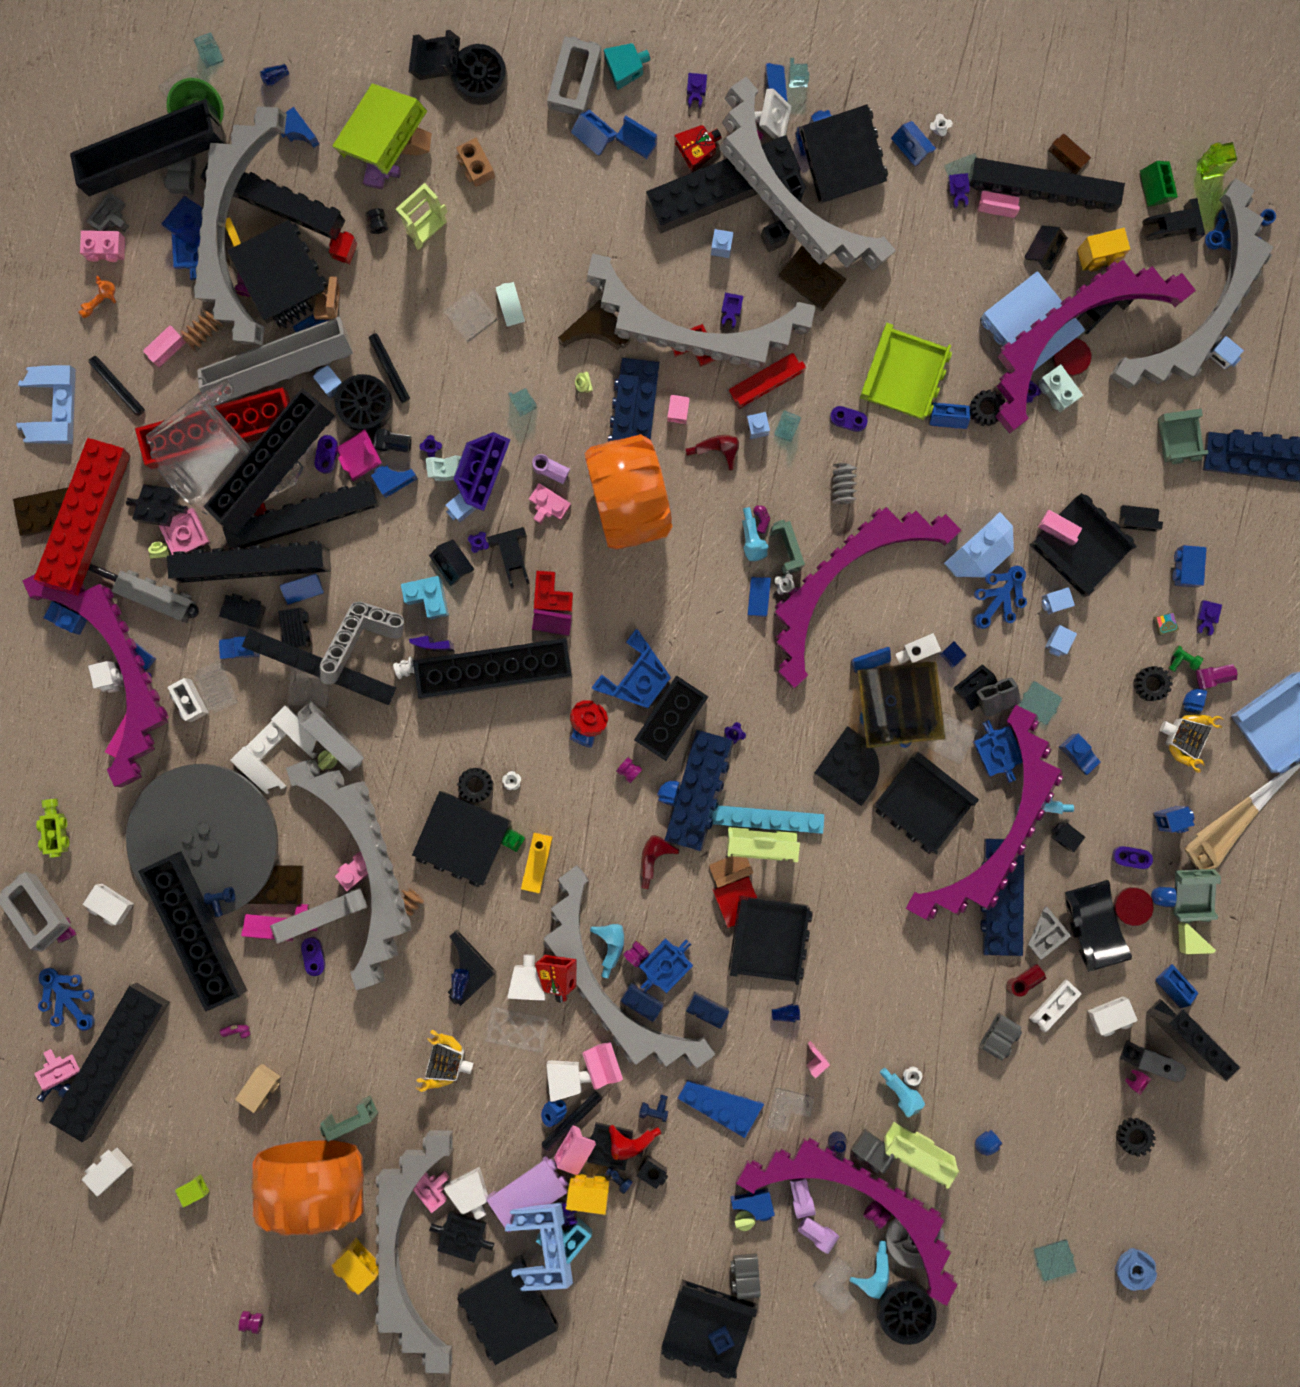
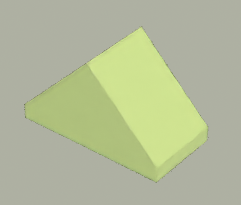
[1178,922,1216,954]

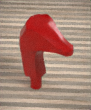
[609,1125,661,1160]

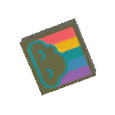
[1154,612,1179,635]

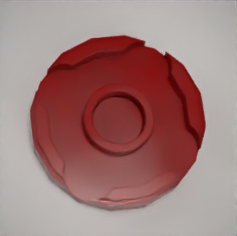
[570,700,608,737]

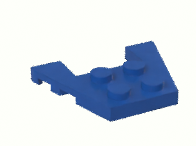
[591,629,671,708]

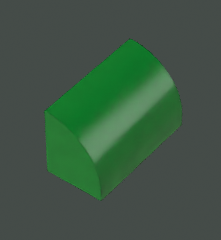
[1140,161,1178,207]

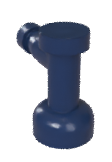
[204,887,235,917]
[36,1083,71,1103]
[639,1095,668,1123]
[603,1167,633,1194]

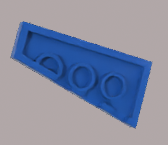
[678,1080,764,1138]

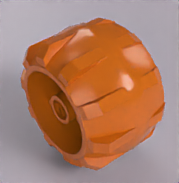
[584,434,673,550]
[251,1140,364,1235]

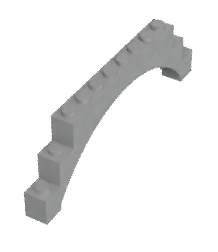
[719,77,896,271]
[194,107,287,345]
[1110,178,1273,389]
[587,254,815,369]
[286,759,412,990]
[543,864,715,1069]
[376,1130,453,1373]

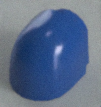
[1182,689,1207,714]
[569,729,595,748]
[657,781,681,806]
[1151,887,1177,907]
[541,1099,567,1127]
[975,1130,1003,1156]

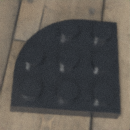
[814,726,880,806]

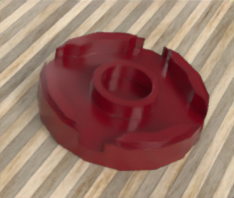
[1052,338,1092,377]
[1113,887,1154,926]

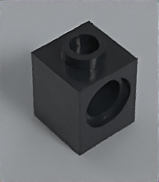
[1051,822,1085,852]
[637,1155,668,1189]

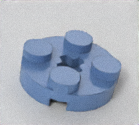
[1115,1248,1157,1291]

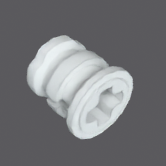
[393,656,415,679]

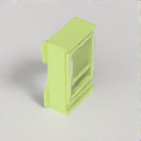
[396,183,448,250]
[727,826,800,862]
[884,1122,960,1189]

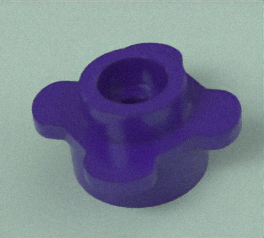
[1026,380,1041,403]
[419,435,442,458]
[468,531,489,553]
[724,722,746,744]

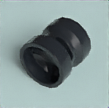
[366,208,388,234]

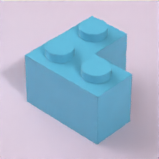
[401,576,449,620]
[536,1217,593,1263]

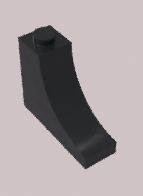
[448,930,497,1006]

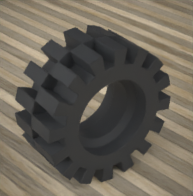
[969,389,1005,427]
[1133,666,1173,701]
[457,768,493,802]
[1116,1118,1156,1157]

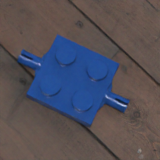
[171,215,201,280]
[973,720,1023,783]
[639,938,693,994]

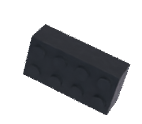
[634,675,709,761]

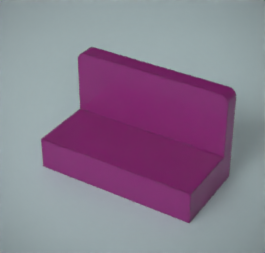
[532,609,573,636]

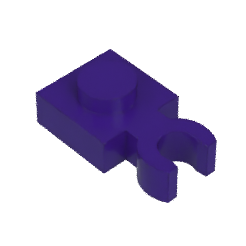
[687,73,707,108]
[948,173,970,209]
[721,292,744,329]
[1197,600,1222,636]
[555,1200,578,1226]

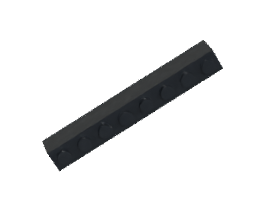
[969,157,1125,213]
[200,162,346,241]
[222,481,379,550]
[242,629,396,705]

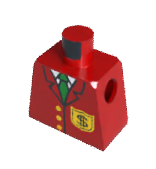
[674,125,722,173]
[535,955,577,1003]

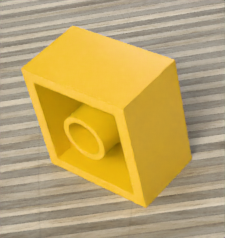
[1077,227,1130,272]
[566,1173,610,1215]
[331,1238,379,1295]

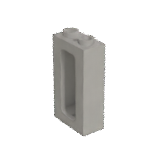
[547,37,602,116]
[0,872,71,952]

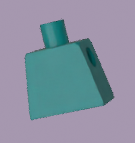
[604,43,651,90]

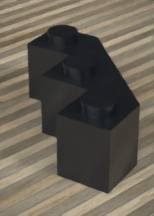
[761,170,806,252]

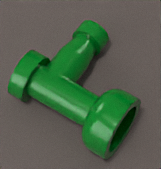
[1168,645,1204,672]

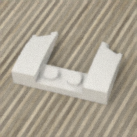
[230,706,317,794]

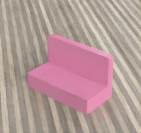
[978,190,1020,218]
[143,326,186,368]
[1038,510,1082,546]
[807,1041,830,1078]
[582,1042,623,1089]
[554,1126,596,1175]

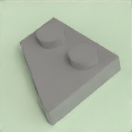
[1027,906,1071,960]

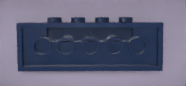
[608,358,660,442]
[1202,429,1300,482]
[665,730,734,851]
[980,838,1024,956]

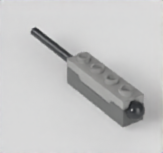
[88,563,199,623]

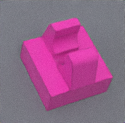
[1125,1069,1151,1095]

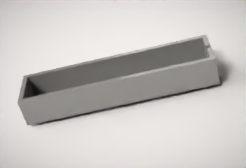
[197,316,353,407]

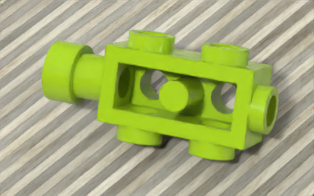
[36,798,70,858]

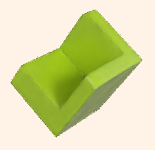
[175,1174,210,1208]

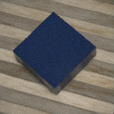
[708,1326,735,1355]

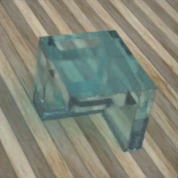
[194,32,224,68]
[789,58,809,87]
[508,388,537,417]
[774,410,801,442]

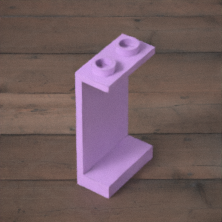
[487,1156,568,1233]

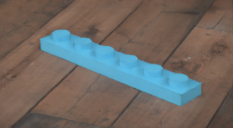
[712,805,825,834]

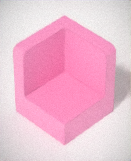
[667,395,689,424]

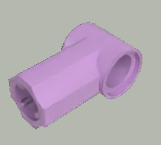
[532,454,570,484]
[790,1178,816,1219]
[798,1217,839,1254]

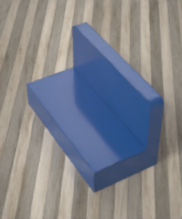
[571,110,618,156]
[616,115,657,159]
[891,121,936,166]

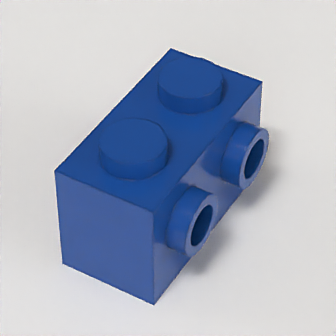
[1173,545,1207,588]
[1154,806,1195,833]

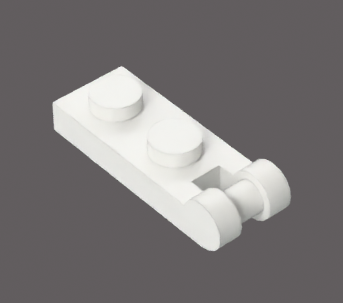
[1029,979,1082,1033]

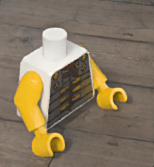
[1160,714,1224,773]
[416,1030,473,1092]

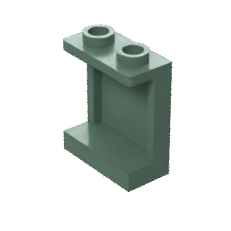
[1158,408,1208,465]
[769,520,805,576]
[1173,869,1221,923]
[320,1095,378,1142]

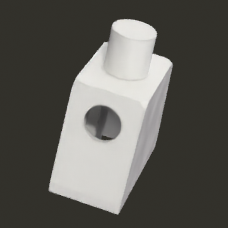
[896,633,941,664]
[508,954,546,1000]
[547,1060,592,1102]
[444,1167,488,1220]

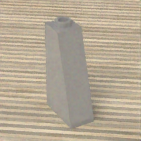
[297,701,364,771]

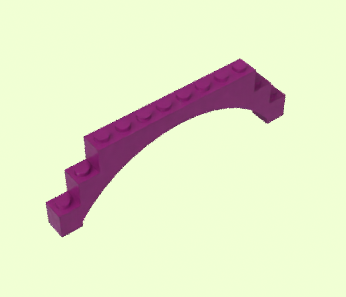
[996,260,1196,434]
[774,507,962,689]
[22,574,168,788]
[905,705,1064,921]
[736,1137,958,1306]

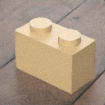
[235,1064,281,1113]

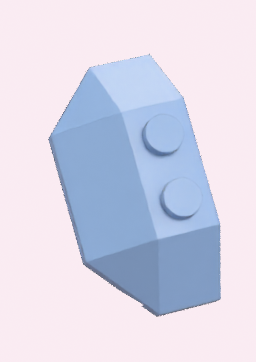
[944,512,1014,578]

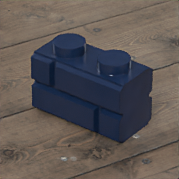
[620,982,664,1022]
[686,991,729,1029]

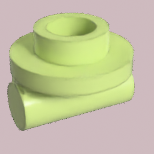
[575,372,593,393]
[148,541,171,559]
[318,750,337,770]
[735,1210,755,1231]

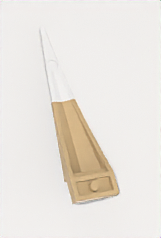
[1184,761,1300,870]

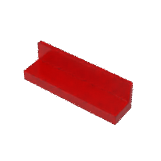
[729,353,806,410]

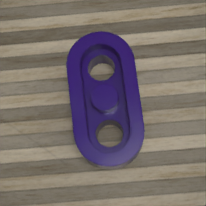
[830,406,868,432]
[314,435,338,474]
[1112,846,1153,869]
[301,937,326,976]

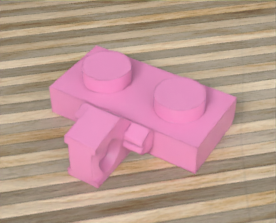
[529,483,571,524]
[34,1049,80,1092]
[413,1171,449,1213]

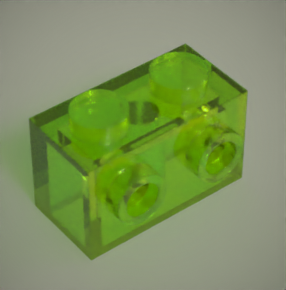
[1197,142,1237,180]

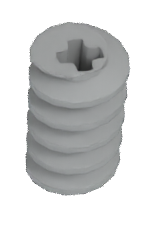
[832,463,857,504]

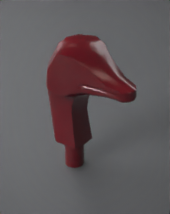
[685,435,739,471]
[641,835,680,889]

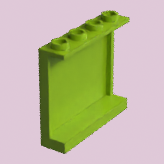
[332,83,427,174]
[859,323,952,420]

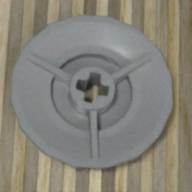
[886,1217,944,1269]

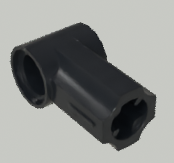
[373,428,412,453]

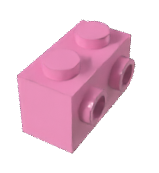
[80,231,125,262]
[335,851,368,891]

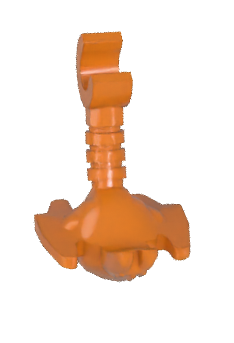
[78,276,116,318]

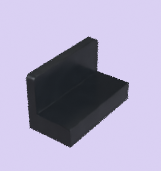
[1025,225,1068,271]
[1119,505,1163,532]
[429,539,474,586]
[953,664,998,711]

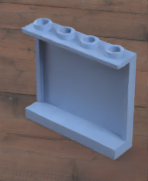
[980,271,1085,371]
[1231,672,1300,774]

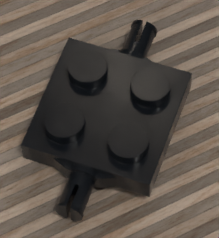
[126,484,188,527]
[582,1122,643,1170]
[429,1211,495,1263]

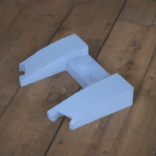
[16,365,76,444]
[505,1203,573,1291]

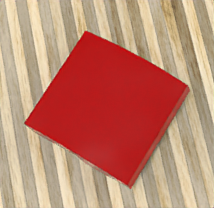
[712,876,757,928]

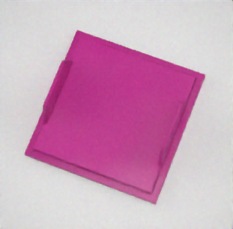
[338,429,382,482]

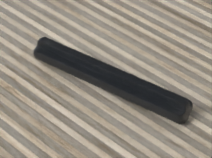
[369,333,410,403]
[88,356,145,416]
[541,1091,602,1151]

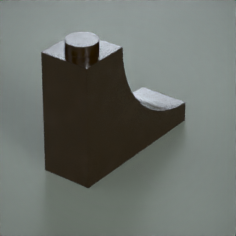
[558,300,631,350]

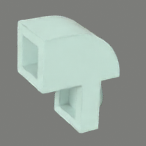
[496,282,525,327]
[426,455,461,481]

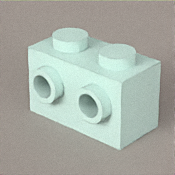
[1038,365,1083,412]

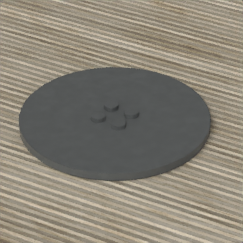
[126,764,278,917]

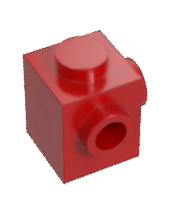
[329,231,357,265]

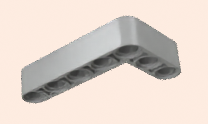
[320,601,404,684]
[270,889,368,944]

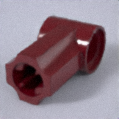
[1006,964,1047,997]

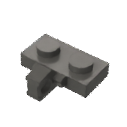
[86,192,129,232]

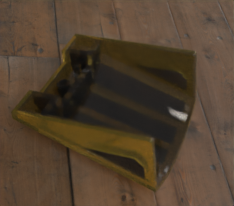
[856,661,946,748]

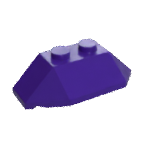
[453,432,510,511]

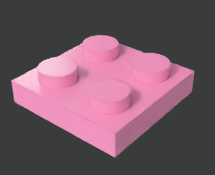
[159,508,210,555]

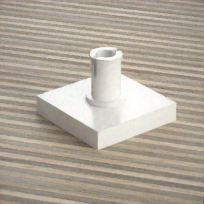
[755,89,791,139]

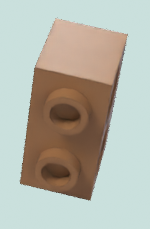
[456,138,495,188]

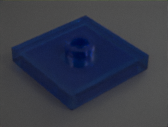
[161,195,203,249]

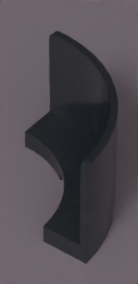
[1065,880,1132,972]

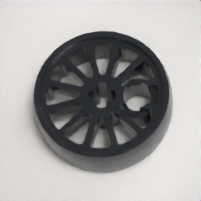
[451,44,508,105]
[335,374,393,433]
[876,1280,937,1345]

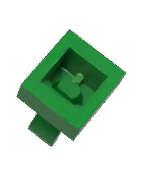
[501,828,526,852]

